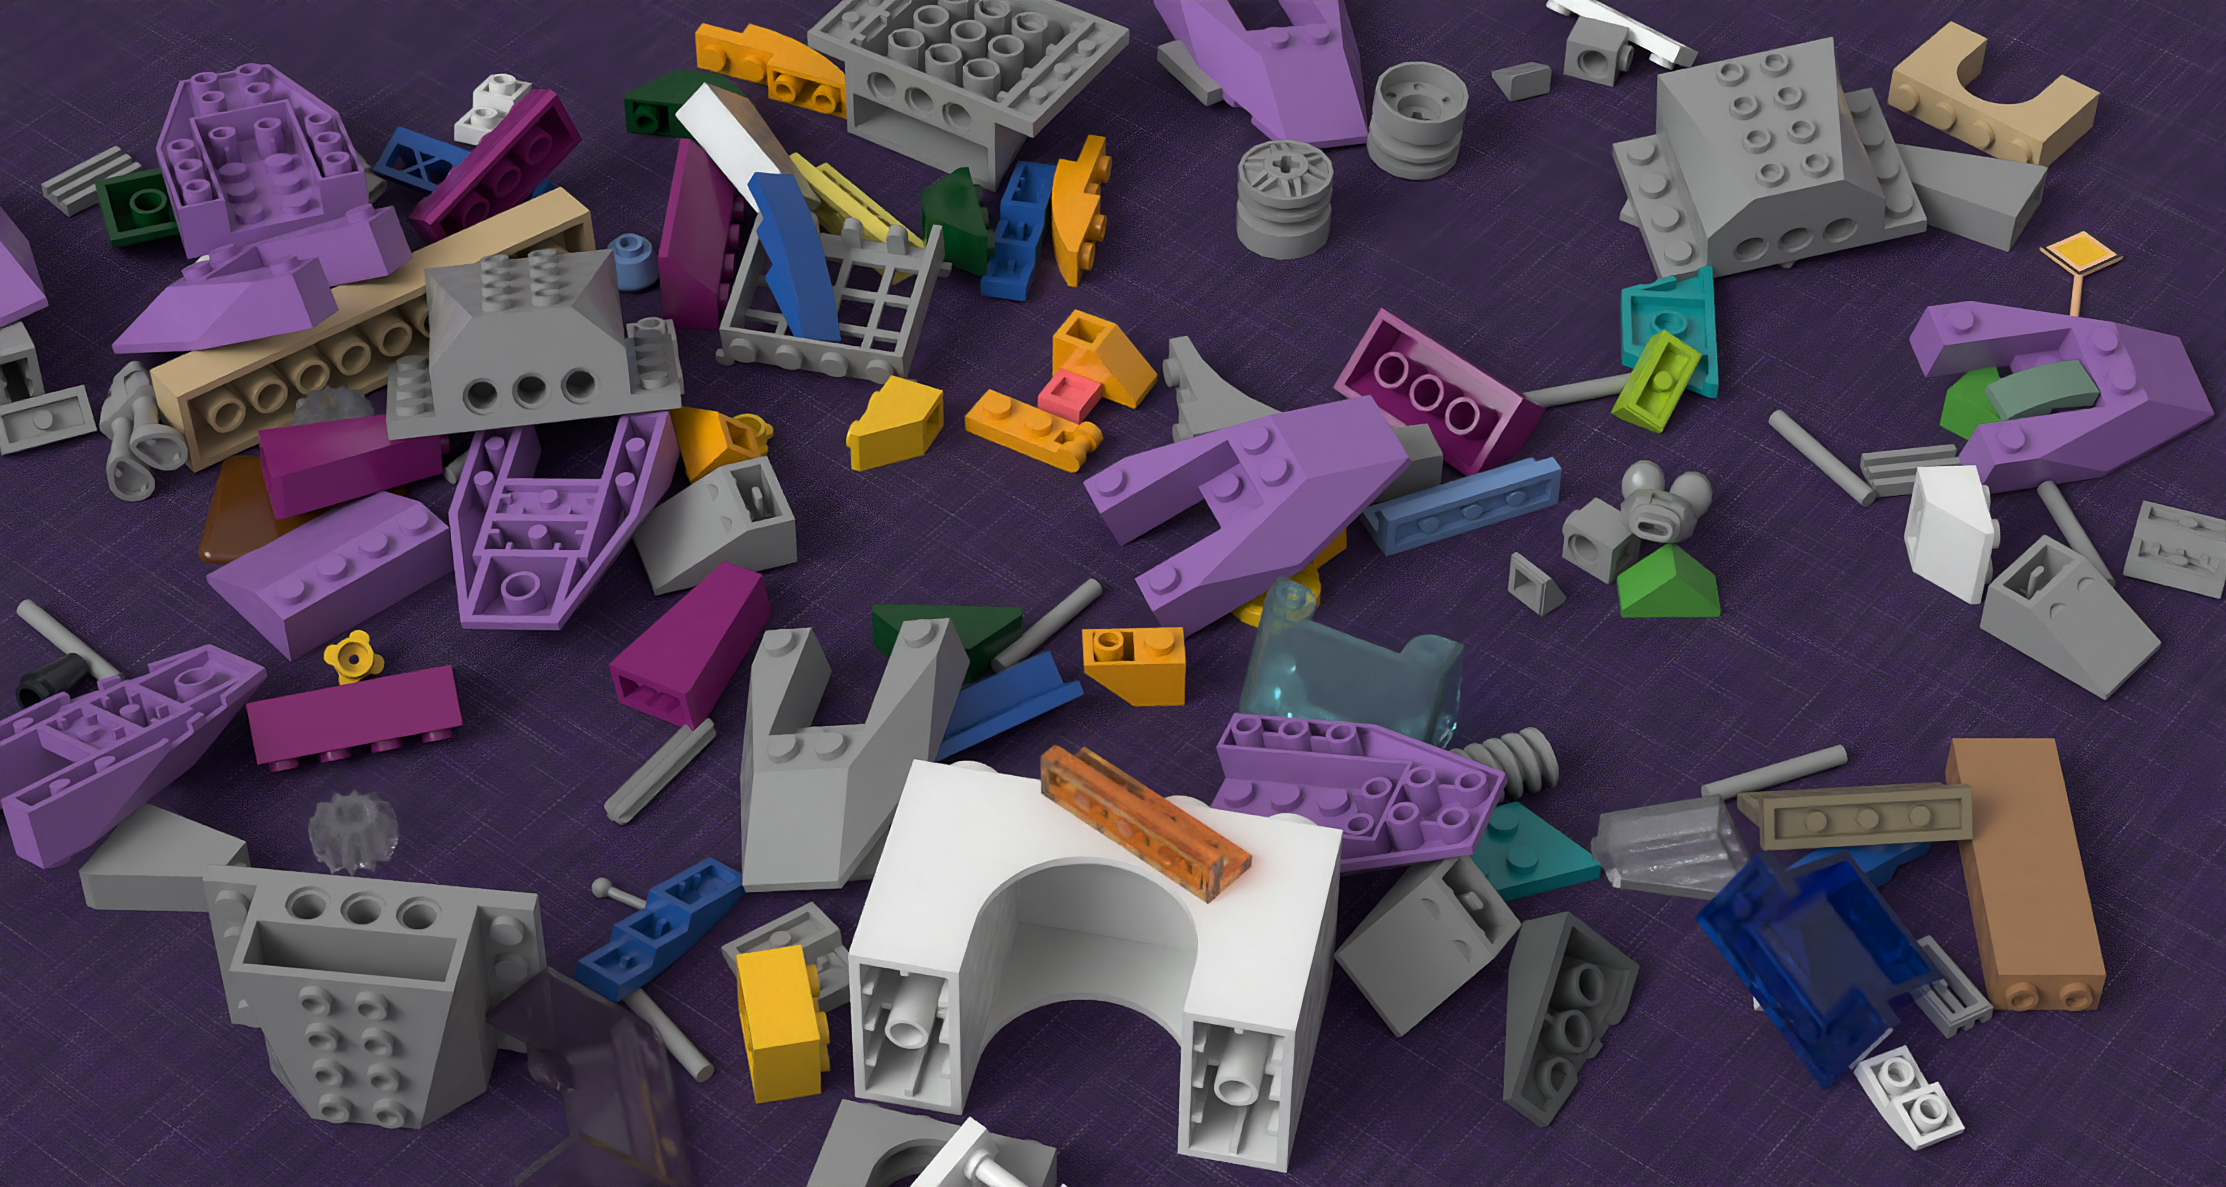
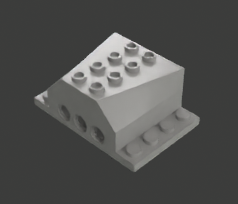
[807,0,1129,193]
[1612,37,1927,282]
[386,248,682,440]
[202,864,556,1129]

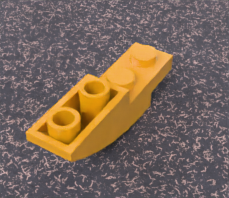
[695,23,847,119]
[1052,134,1112,287]

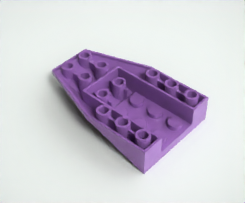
[156,63,370,259]
[1210,713,1508,878]

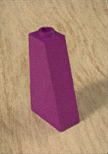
[258,414,449,520]
[609,561,771,731]

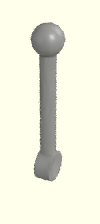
[591,878,646,910]

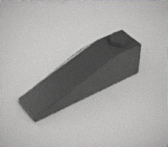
[1503,911,1640,1128]

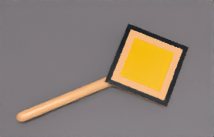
[2040,228,2123,317]

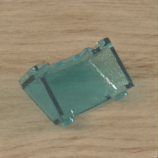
[1239,576,1464,750]

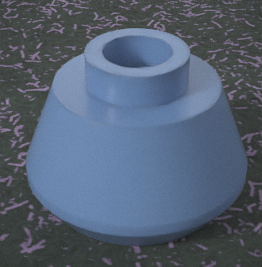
[607,233,660,293]

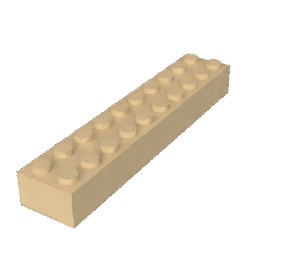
[150,187,596,473]

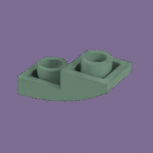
[1984,360,2100,421]

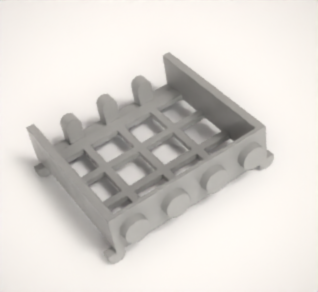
[715,210,952,384]

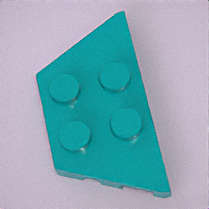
[1620,266,1719,398]
[1469,802,1601,902]

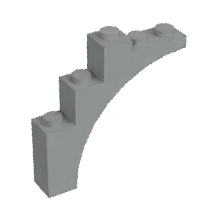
[1163,336,1443,504]

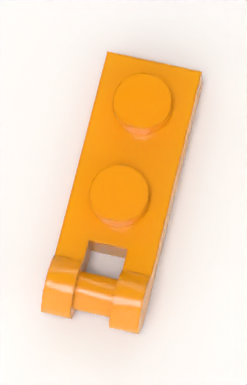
[965,389,1103,473]

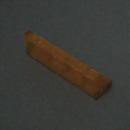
[1041,744,1252,904]

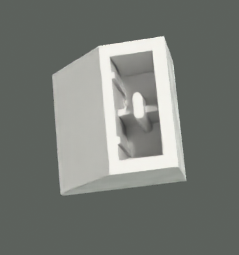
[1904,465,2000,604]

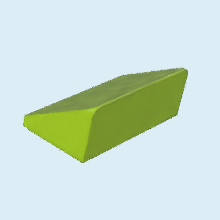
[1611,330,1703,434]

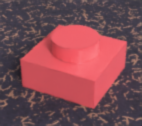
[1038,368,1102,425]

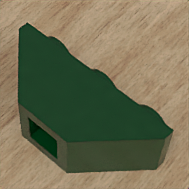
[624,70,757,140]
[920,167,995,276]
[872,604,1023,684]

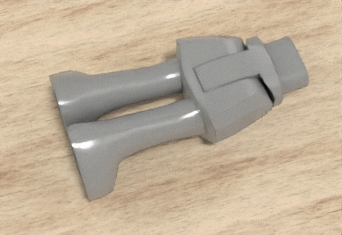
[99,361,188,502]
[1620,460,1713,543]

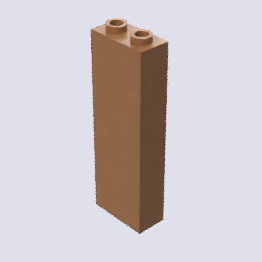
[1945,738,2106,1011]

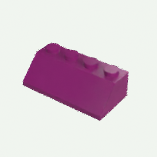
[408,89,583,245]
[658,139,746,330]
[1333,307,1546,476]
[245,665,463,772]

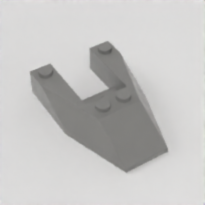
[740,618,970,892]

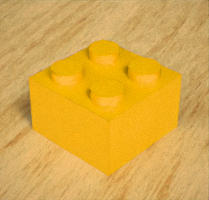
[736,944,830,1104]

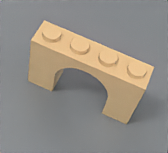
[1887,21,2100,167]

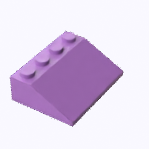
[206,491,455,662]

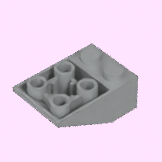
[632,456,797,596]
[1980,534,2162,700]
[1333,855,1522,1038]

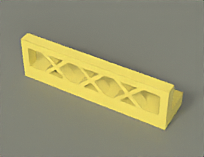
[789,152,925,285]

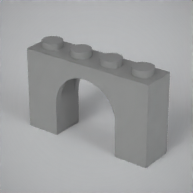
[806,1099,1057,1187]

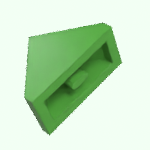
[1940,366,2002,440]
[1617,542,1721,618]

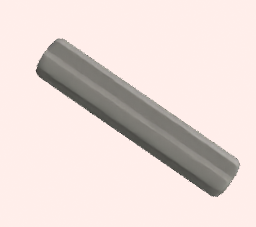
[604,718,716,825]

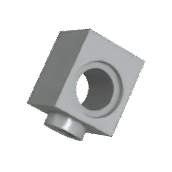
[1563,16,1634,87]
[1562,497,1641,585]

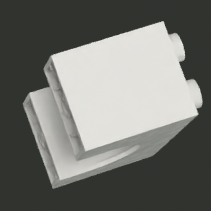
[848,759,1343,1173]

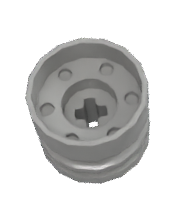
[1366,61,1469,180]
[1236,140,1334,260]

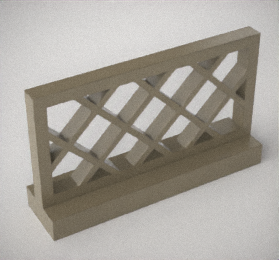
[1737,782,1973,851]

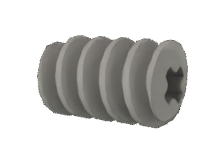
[1449,727,1559,804]

